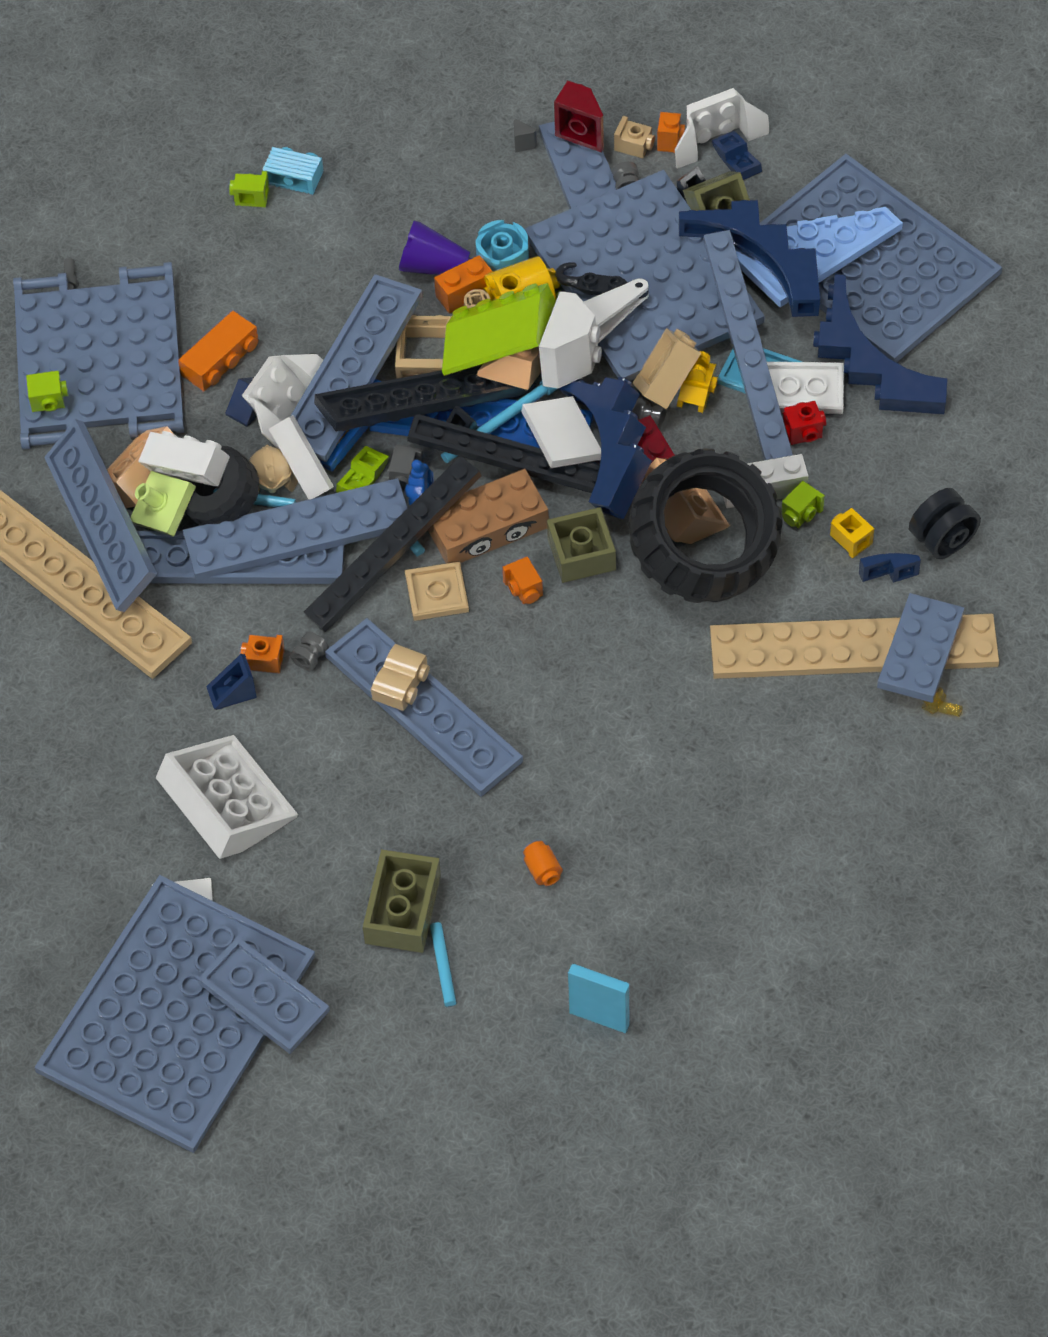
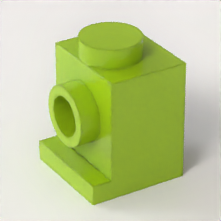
[229,171,269,207]
[781,481,825,528]

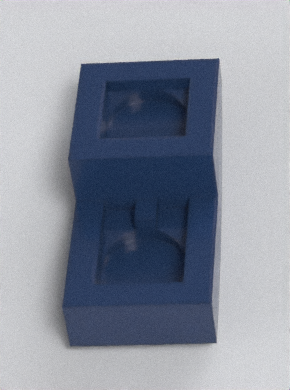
[712,130,762,180]
[859,553,921,583]

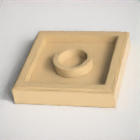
[405,561,469,621]

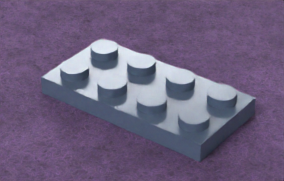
[877,593,964,703]
[198,936,330,1054]

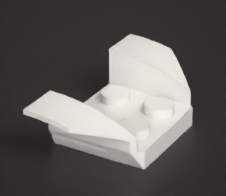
[675,88,769,169]
[242,354,323,449]

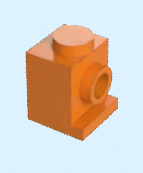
[657,112,685,153]
[502,556,543,604]
[240,635,285,673]

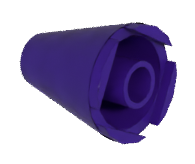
[399,220,472,275]

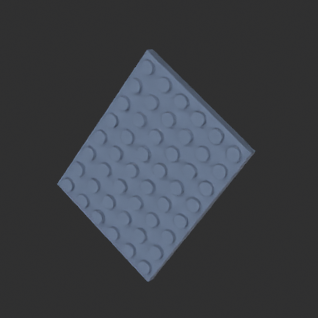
[760,154,1002,363]
[525,170,765,381]
[34,875,315,1153]

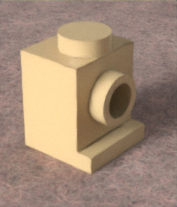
[614,116,655,158]

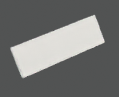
[269,415,334,500]

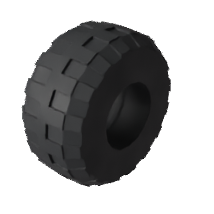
[179,446,260,525]

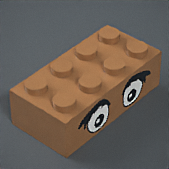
[428,469,549,564]

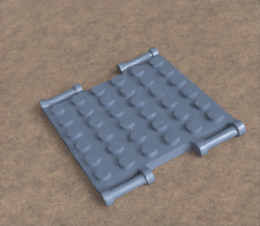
[13,262,185,450]

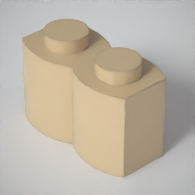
[371,644,430,711]

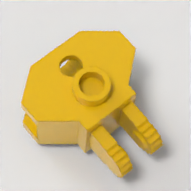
[677,351,718,413]

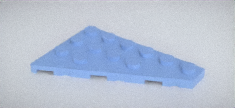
[735,207,903,307]

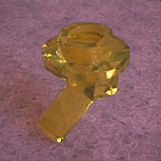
[922,687,963,717]

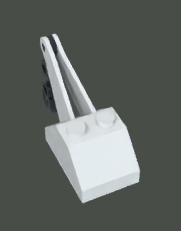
[539,262,649,388]

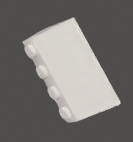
[156,735,298,859]

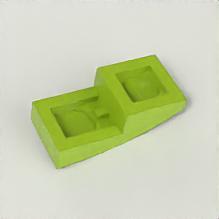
[336,446,389,493]

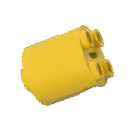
[483,256,560,301]

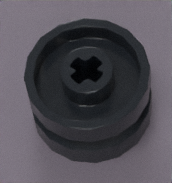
[908,488,981,559]

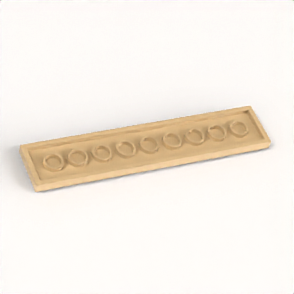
[0,490,192,679]
[710,614,999,679]

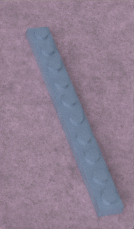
[703,230,793,460]

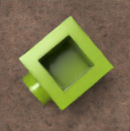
[26,370,68,412]

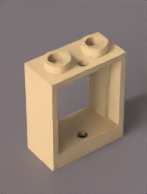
[395,315,452,379]
[633,328,701,409]

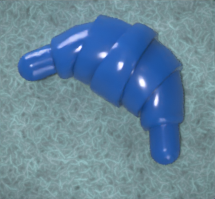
[405,459,434,505]

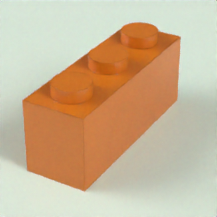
[178,311,259,391]

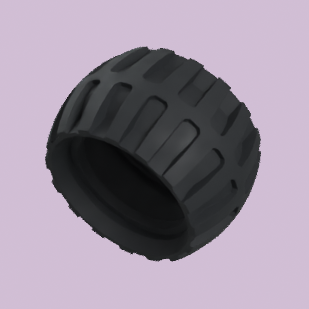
[629,448,783,603]

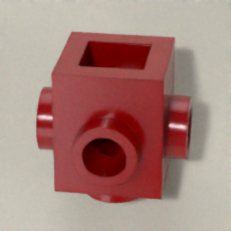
[783,401,826,445]

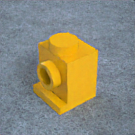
[830,508,874,558]

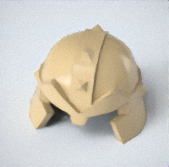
[249,445,298,493]

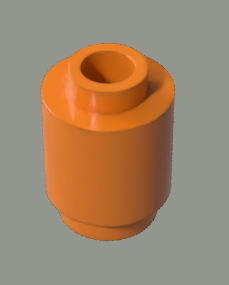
[523,841,563,886]

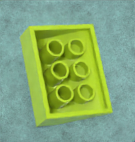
[442,283,556,376]

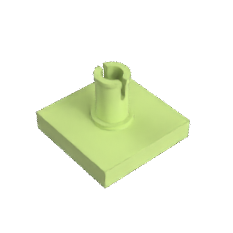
[130,471,196,537]

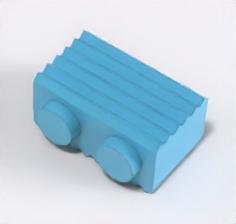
[263,147,324,195]

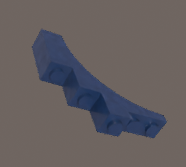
[678,200,820,317]
[813,274,947,414]
[558,377,652,519]

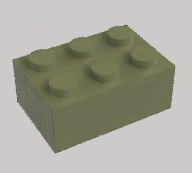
[363,849,441,953]

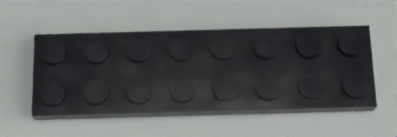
[314,363,536,432]

